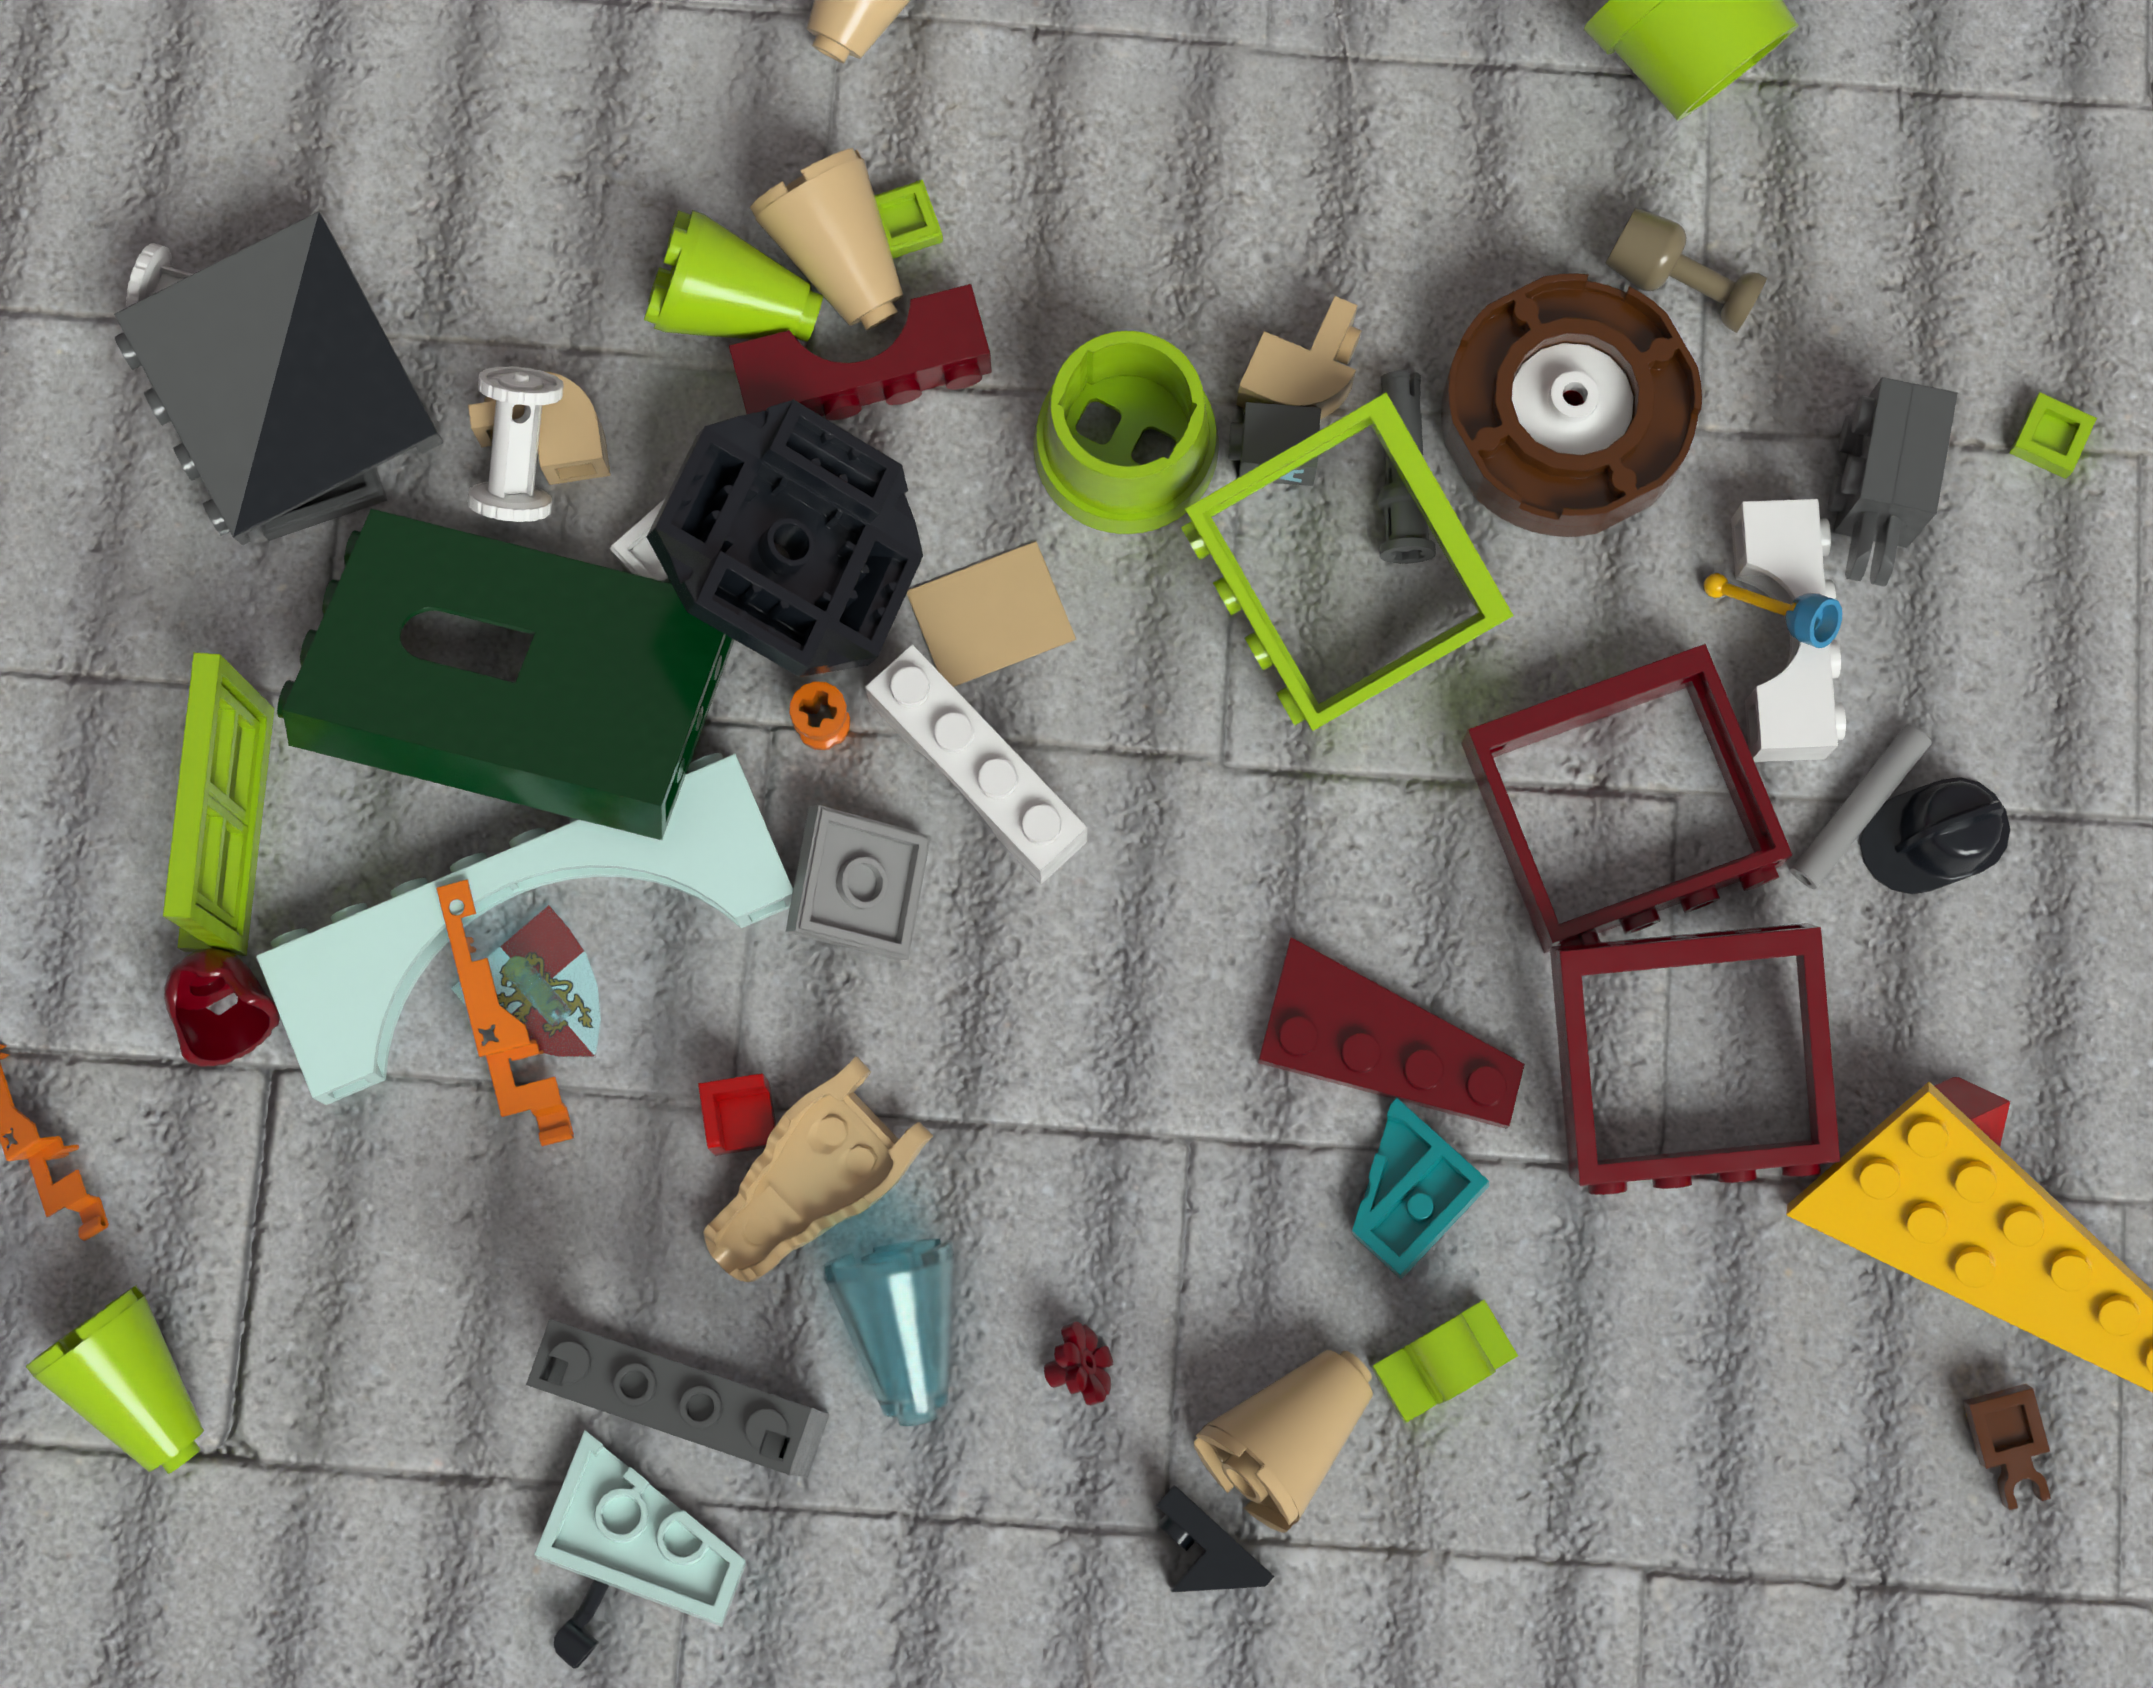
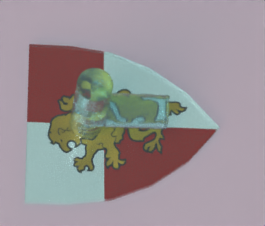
[451,905,601,1057]

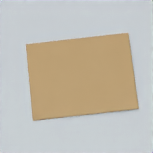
[907,541,1077,687]

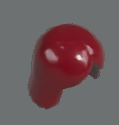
[164,948,280,1067]

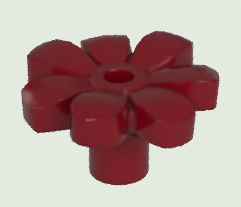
[1044,1321,1113,1406]

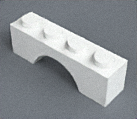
[1731,499,1846,762]
[865,644,1087,884]

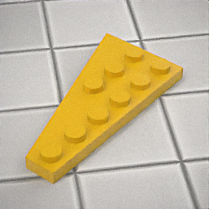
[1786,1082,2153,1393]

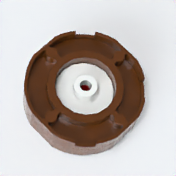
[1441,273,1702,537]

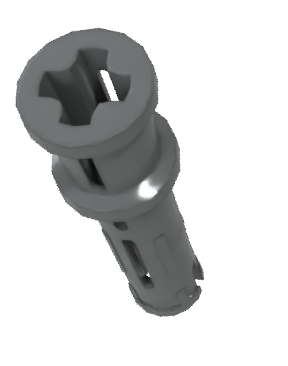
[1377,370,1436,564]

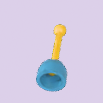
[1703,573,1843,648]

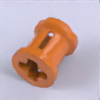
[789,681,851,750]

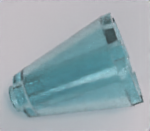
[822,1239,954,1426]

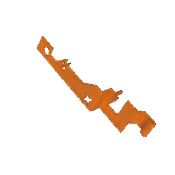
[437,879,574,1147]
[0,1044,109,1241]

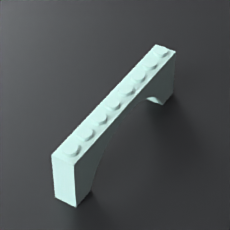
[256,753,793,1105]

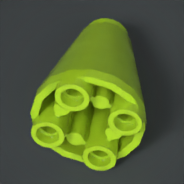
[644,210,823,342]

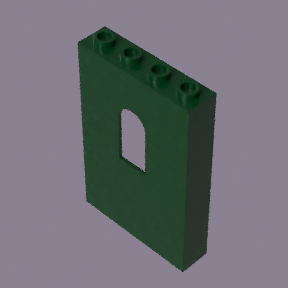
[277,508,734,840]

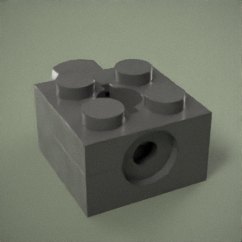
[1828,377,1958,587]

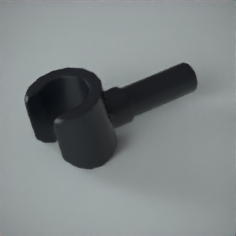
[554,1580,609,1669]

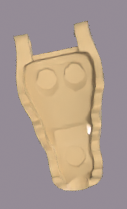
[704,1056,933,1282]

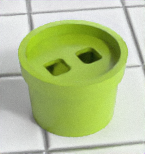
[1584,0,1799,121]
[1033,331,1219,534]

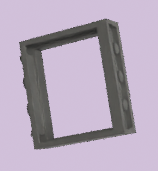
[526,1319,829,1477]

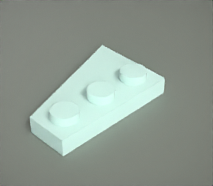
[534,1430,746,1627]

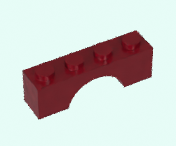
[729,284,992,421]

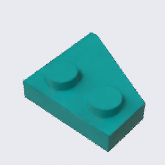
[1352,1098,1490,1279]

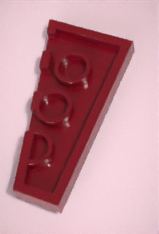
[1258,937,1525,1129]

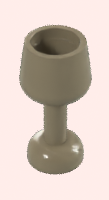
[1605,208,1767,333]

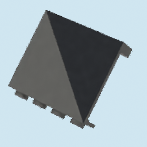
[114,211,443,545]

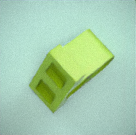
[1370,1299,1518,1423]

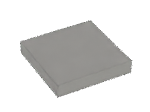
[785,805,931,961]

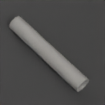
[1790,724,1932,889]

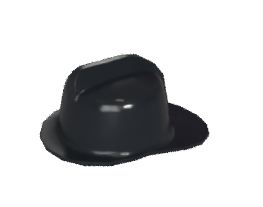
[1860,777,2010,894]

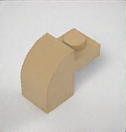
[1236,296,1362,420]
[468,371,611,485]

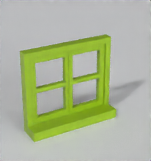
[163,652,275,956]

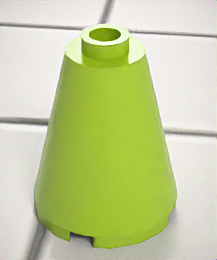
[26,1285,204,1474]

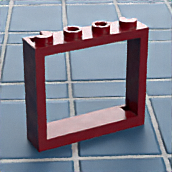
[1461,644,1793,953]
[1550,923,1840,1195]

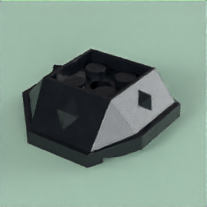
[647,399,923,677]

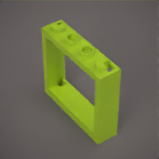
[1181,393,1514,731]

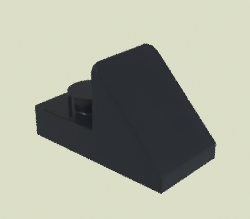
[1156,1485,1275,1592]

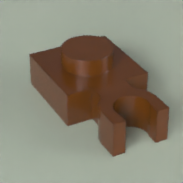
[1963,1384,2051,1510]

